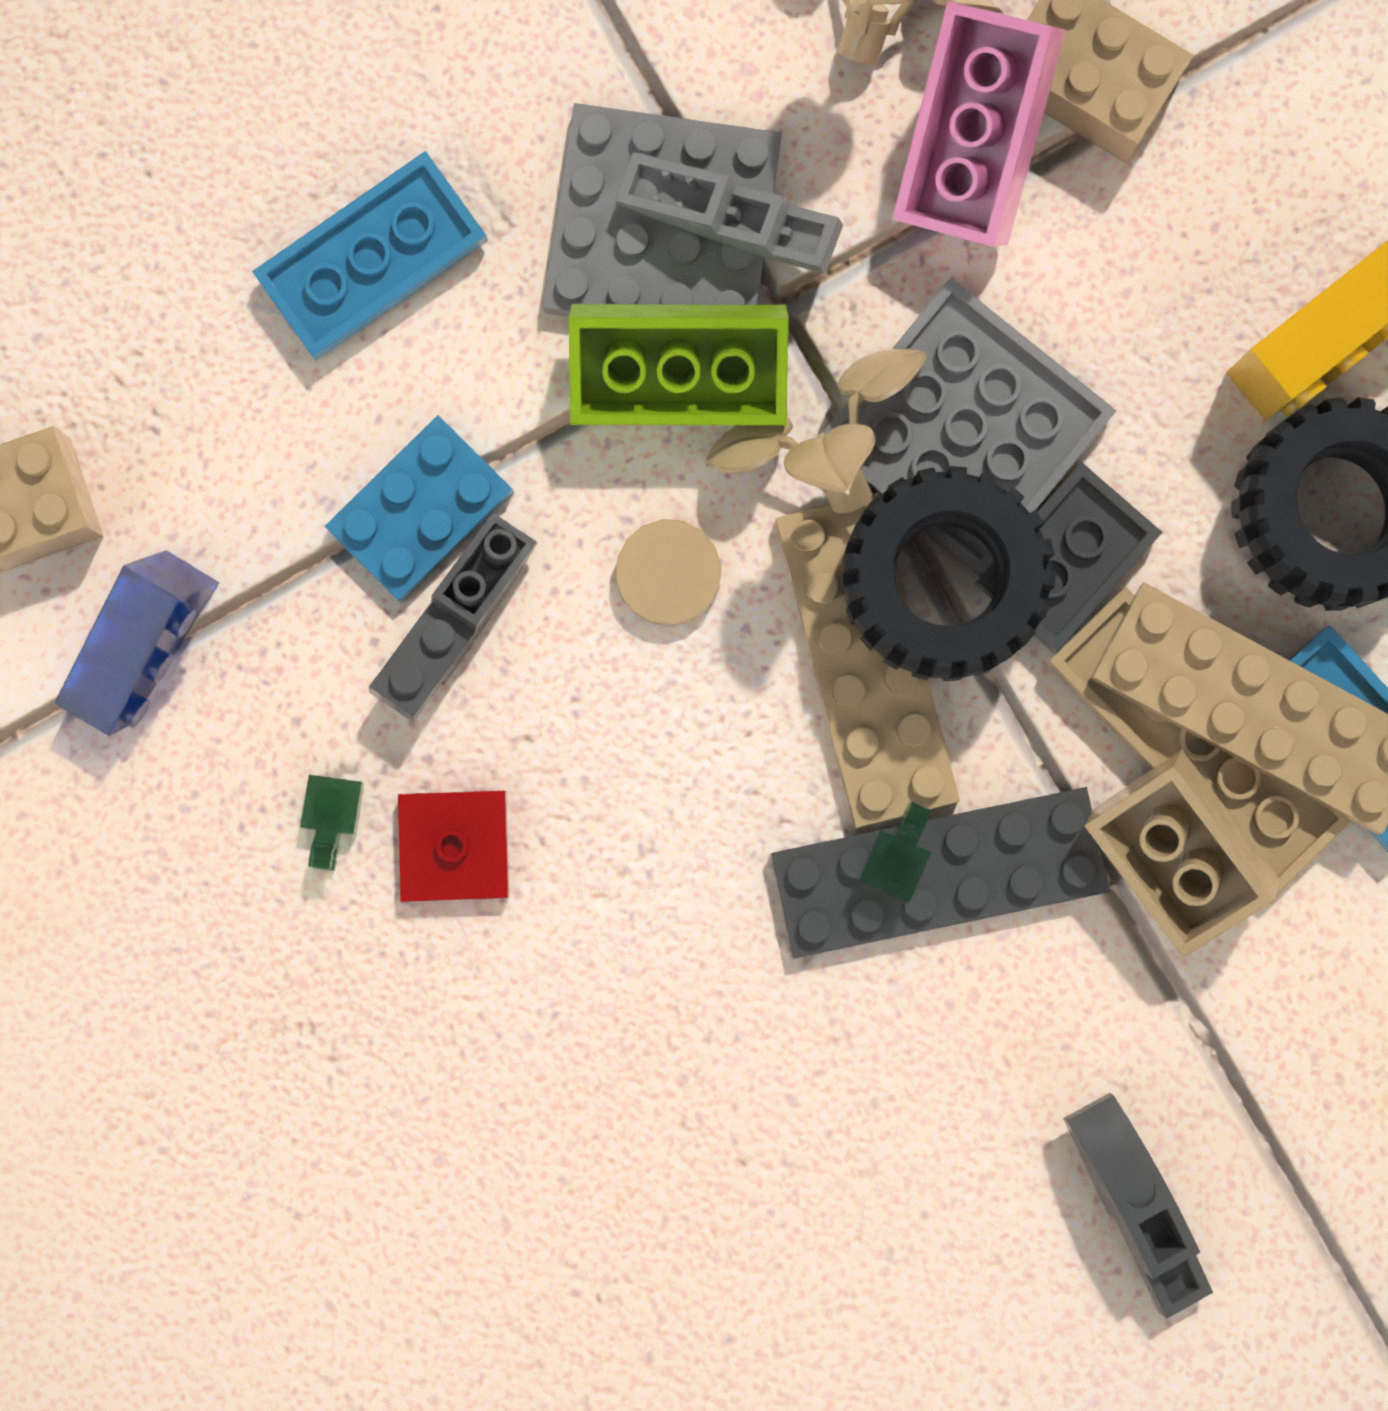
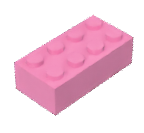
[892,1,1066,247]

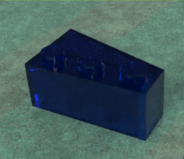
[54,550,220,736]

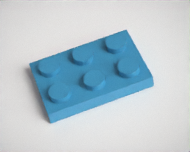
[324,415,514,604]

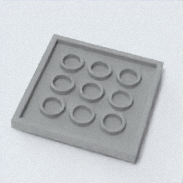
[542,103,782,317]
[823,278,1117,577]

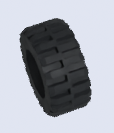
[1231,397,1388,611]
[841,466,1056,682]

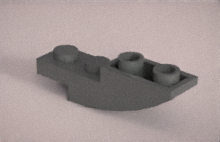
[368,513,537,722]
[1063,1093,1214,1319]

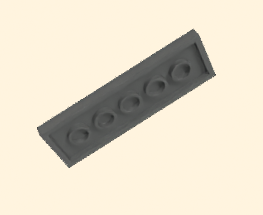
[771,787,1110,959]

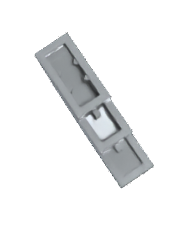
[615,152,843,274]

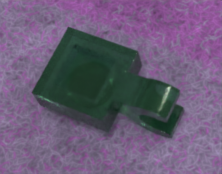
[300,774,365,871]
[858,802,932,903]

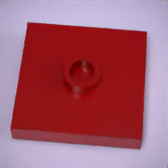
[398,790,510,902]

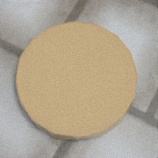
[615,519,721,626]

